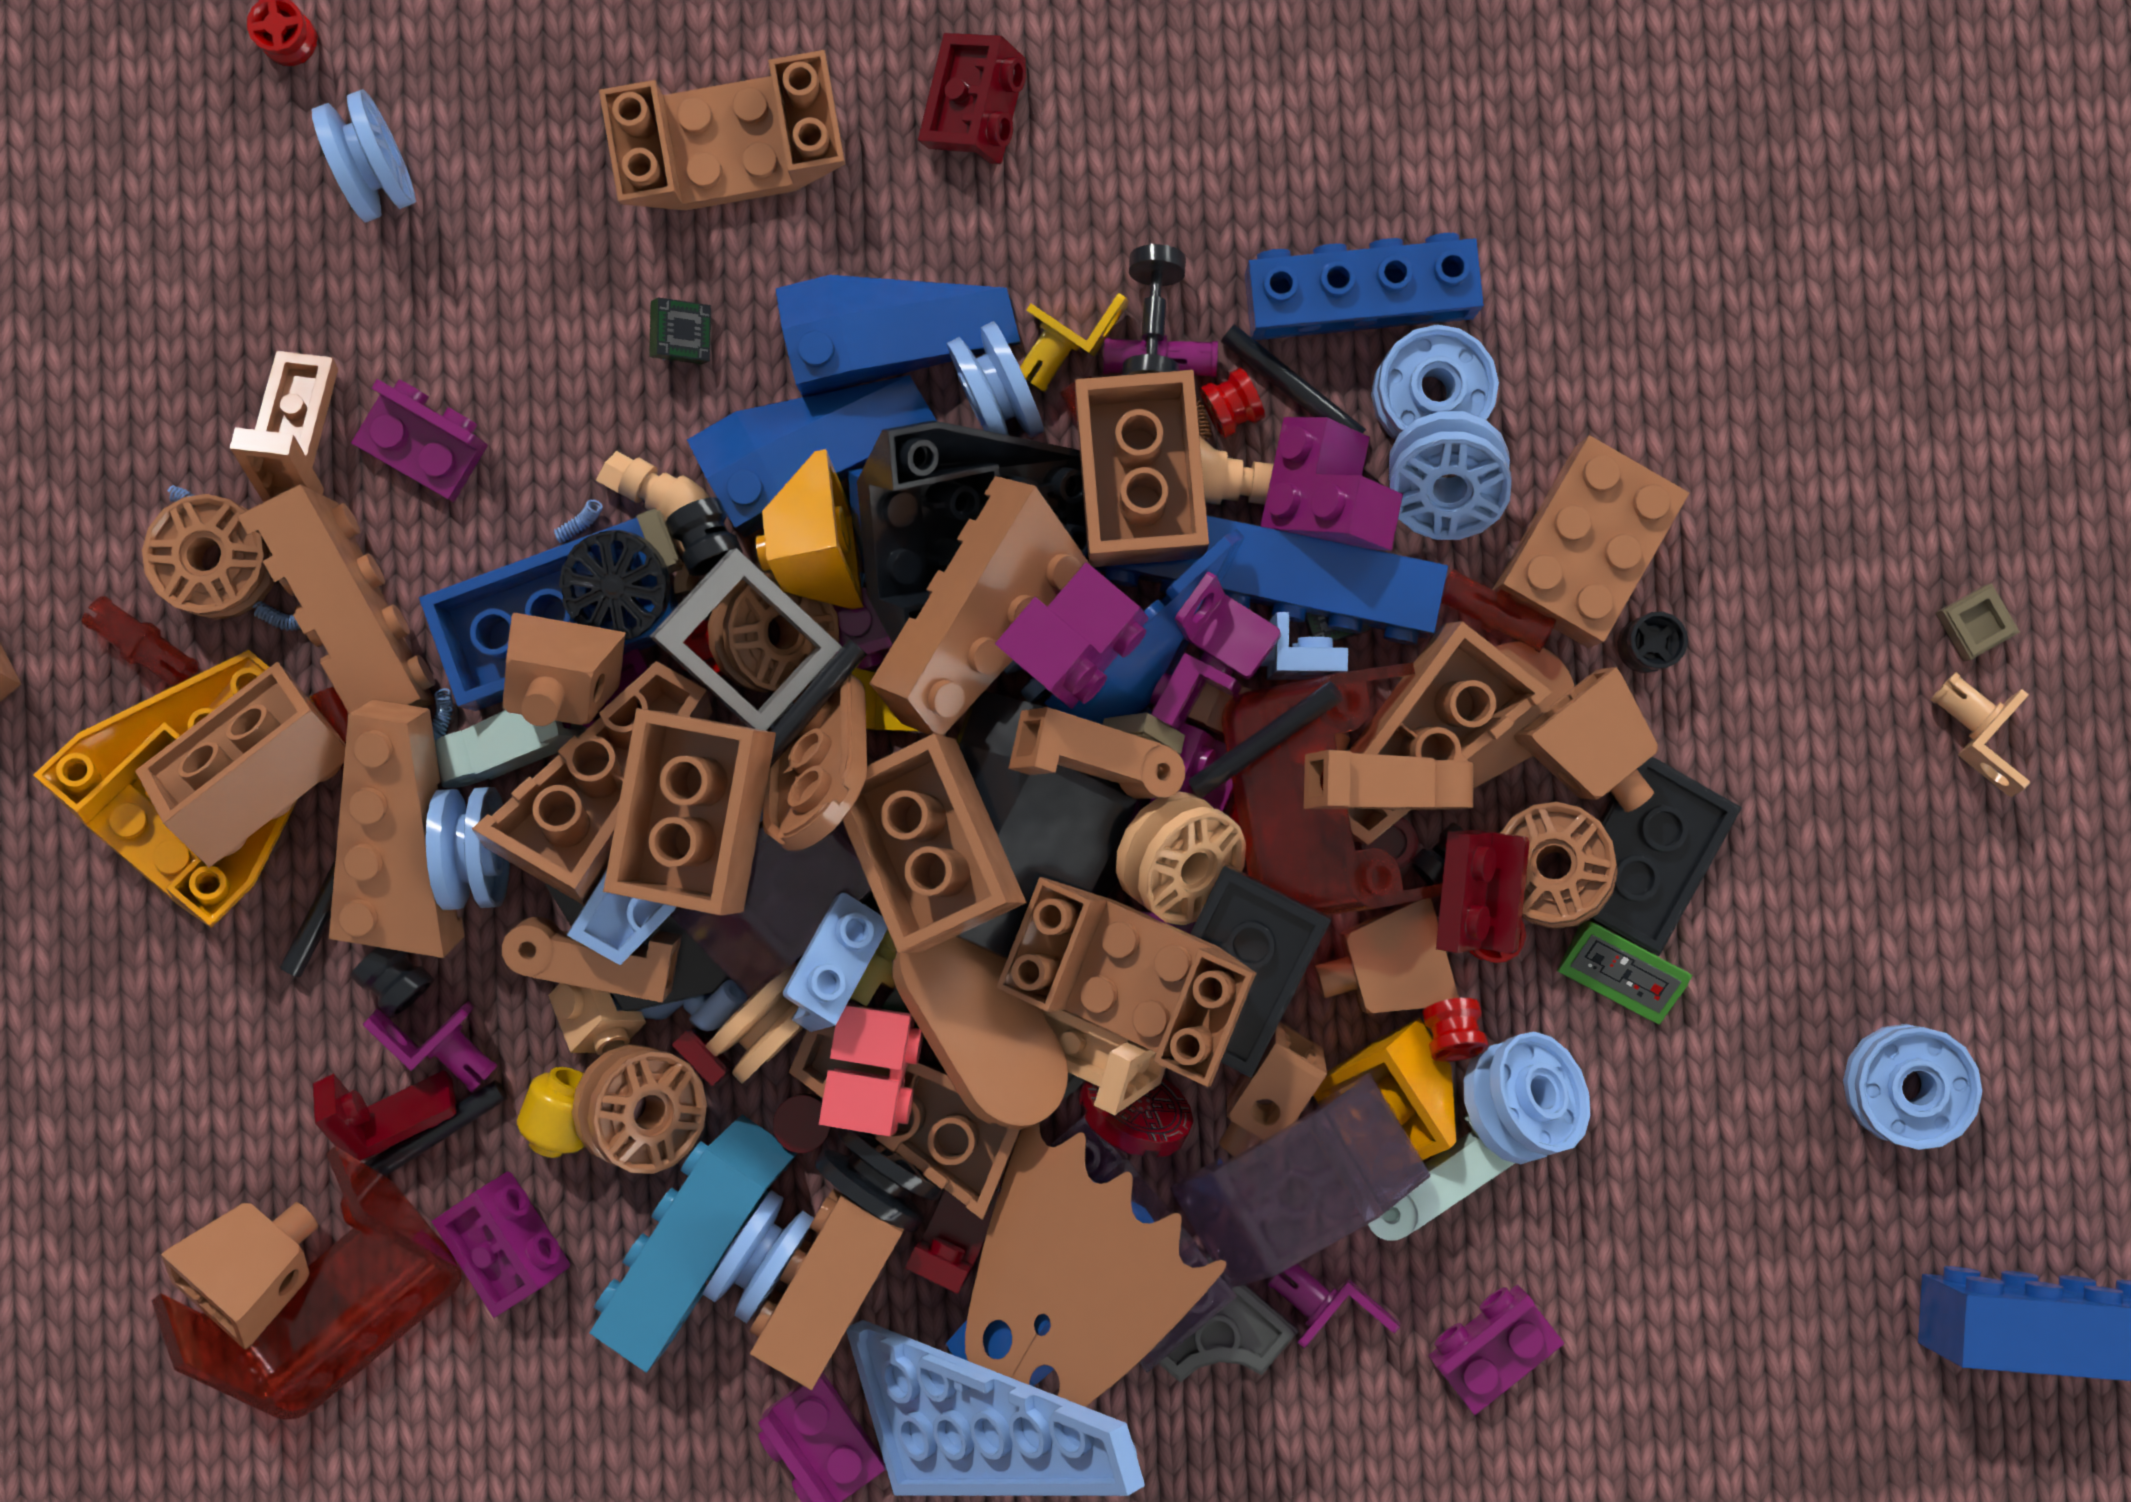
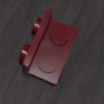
[918,33,1026,164]
[1436,830,1530,953]

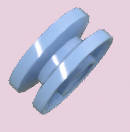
[312,89,416,223]
[947,321,1044,438]
[1371,325,1499,440]
[1389,411,1512,540]
[425,787,510,910]
[1843,1024,1982,1150]
[1464,1031,1590,1164]
[703,1190,814,1324]

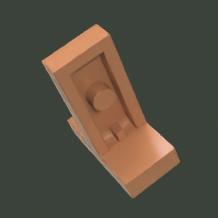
[230,351,338,502]

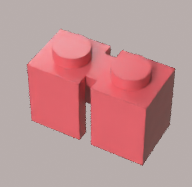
[819,1003,923,1137]

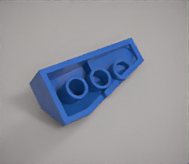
[775,275,1021,397]
[687,375,937,538]
[1044,529,1245,725]

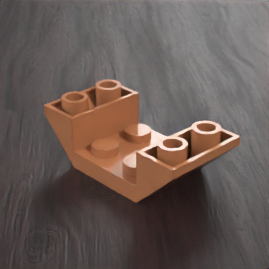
[599,50,845,211]
[996,877,1256,1087]

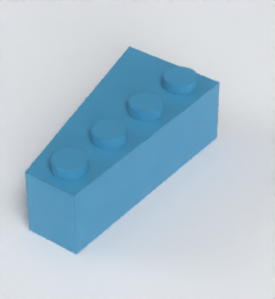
[589,1114,798,1373]

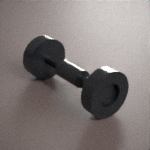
[1122,244,1186,375]

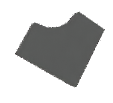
[1148,1253,1298,1382]

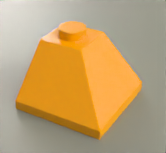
[756,449,864,609]
[1313,1018,1456,1182]

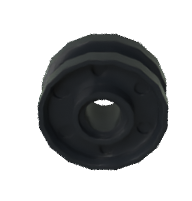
[815,1128,944,1232]

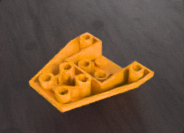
[33,650,336,928]

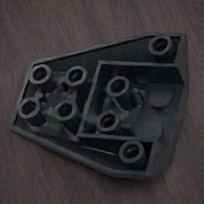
[857,420,1089,644]
[956,691,1151,959]

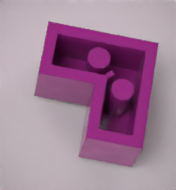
[1261,417,1403,551]
[995,562,1149,709]

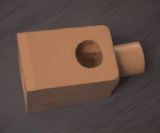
[503,613,626,726]
[1514,667,1658,812]
[1314,896,1459,1013]
[1219,1022,1327,1161]
[161,1202,319,1350]

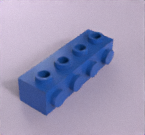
[1244,233,1484,340]

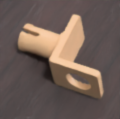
[1930,672,2030,797]

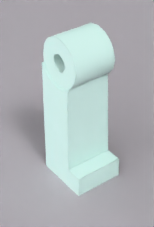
[435,710,587,788]
[1362,1113,1515,1241]

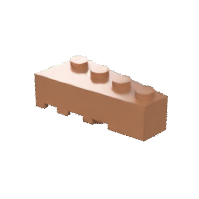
[869,476,1090,735]
[237,484,436,713]
[1311,621,1553,845]
[472,661,713,905]
[329,699,464,958]
[789,1026,1021,1220]

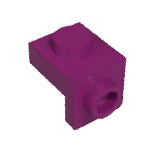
[1150,652,1242,731]

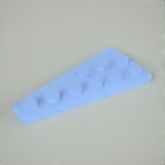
[846,1320,1145,1496]

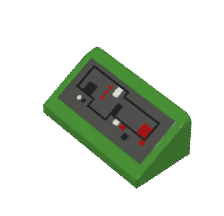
[1556,921,1693,1025]

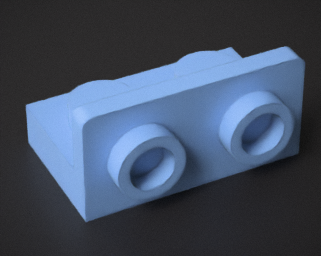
[1260,612,1348,681]
[783,893,888,1032]

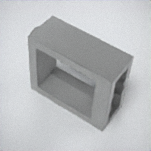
[649,548,842,731]

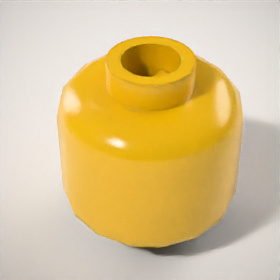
[517,1067,585,1158]

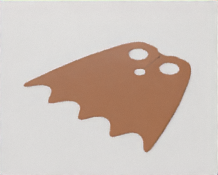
[965,1123,1226,1407]

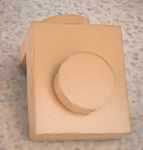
[548,983,646,1056]

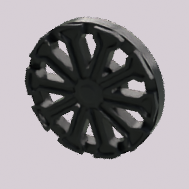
[559,530,671,640]

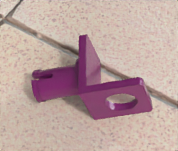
[1175,572,1281,678]
[363,1000,497,1092]
[1268,1256,1400,1349]

